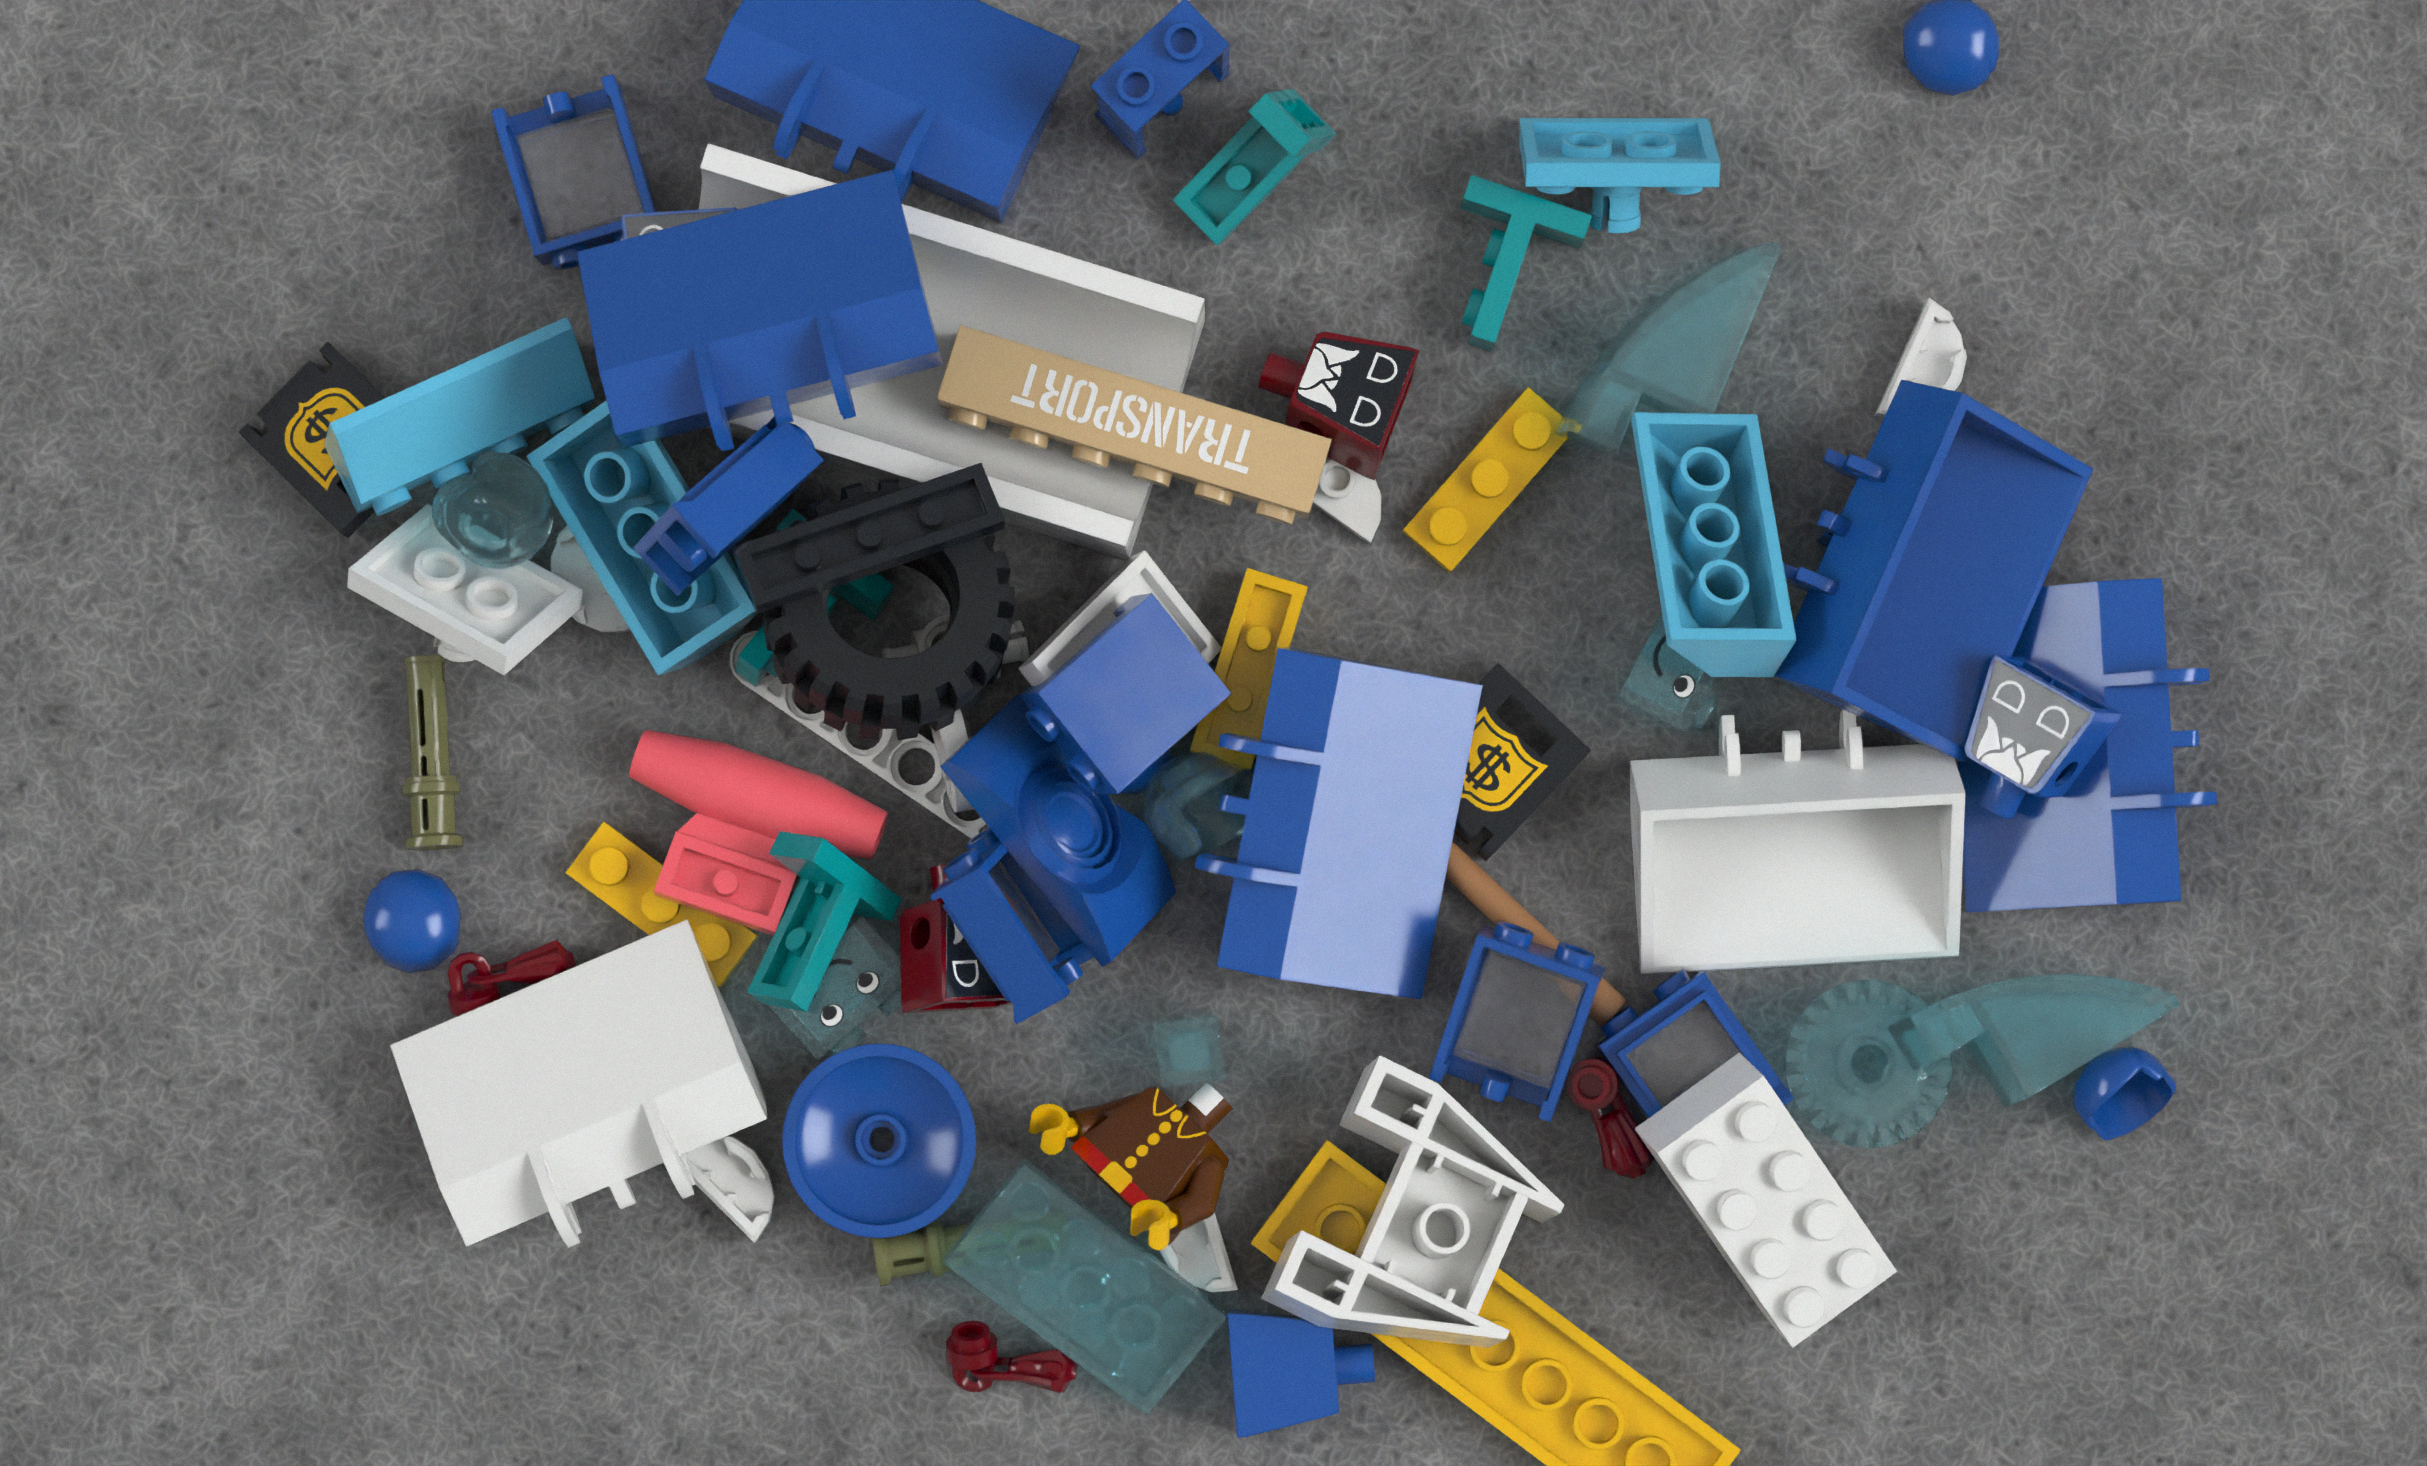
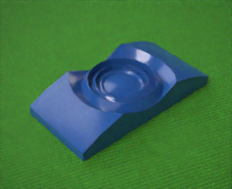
[940,695,1176,967]

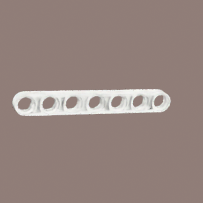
[730,631,989,839]

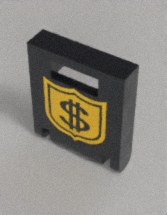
[239,341,386,538]
[1454,662,1591,861]

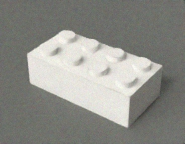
[1635,1053,1897,1348]

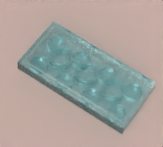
[944,1158,1227,1415]

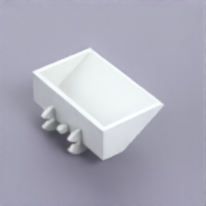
[1630,709,1965,975]
[390,920,767,1248]

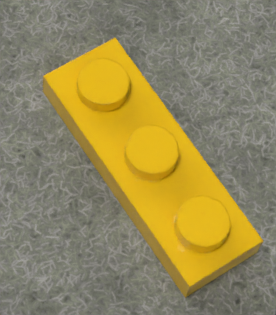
[1402,387,1576,573]
[1190,568,1308,770]
[565,822,759,987]

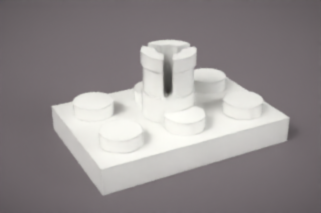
[347,504,583,675]
[1018,550,1222,686]

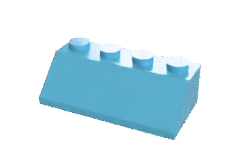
[324,317,595,516]
[526,401,756,676]
[1631,412,1796,677]

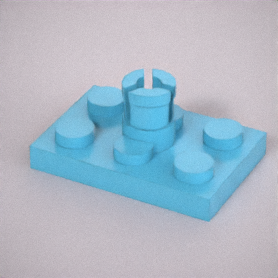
[1519,118,1721,233]

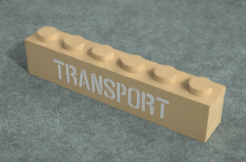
[937,325,1332,525]

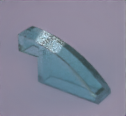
[1555,242,1782,453]
[1887,974,2181,1108]

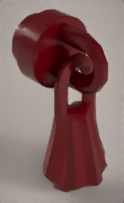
[447,939,576,1016]
[1566,1057,1654,1179]
[946,1321,1078,1393]

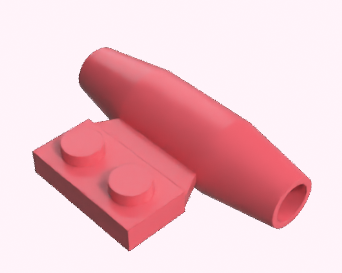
[629,730,889,936]

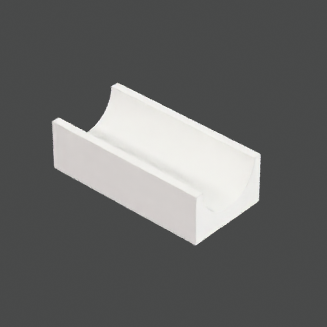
[699,143,1205,560]

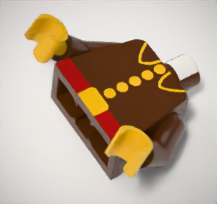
[1028,1082,1233,1250]

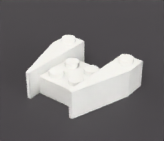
[1261,1056,1564,1348]

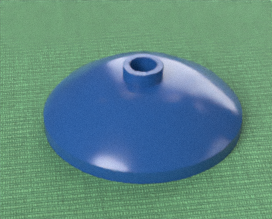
[782,1043,977,1238]

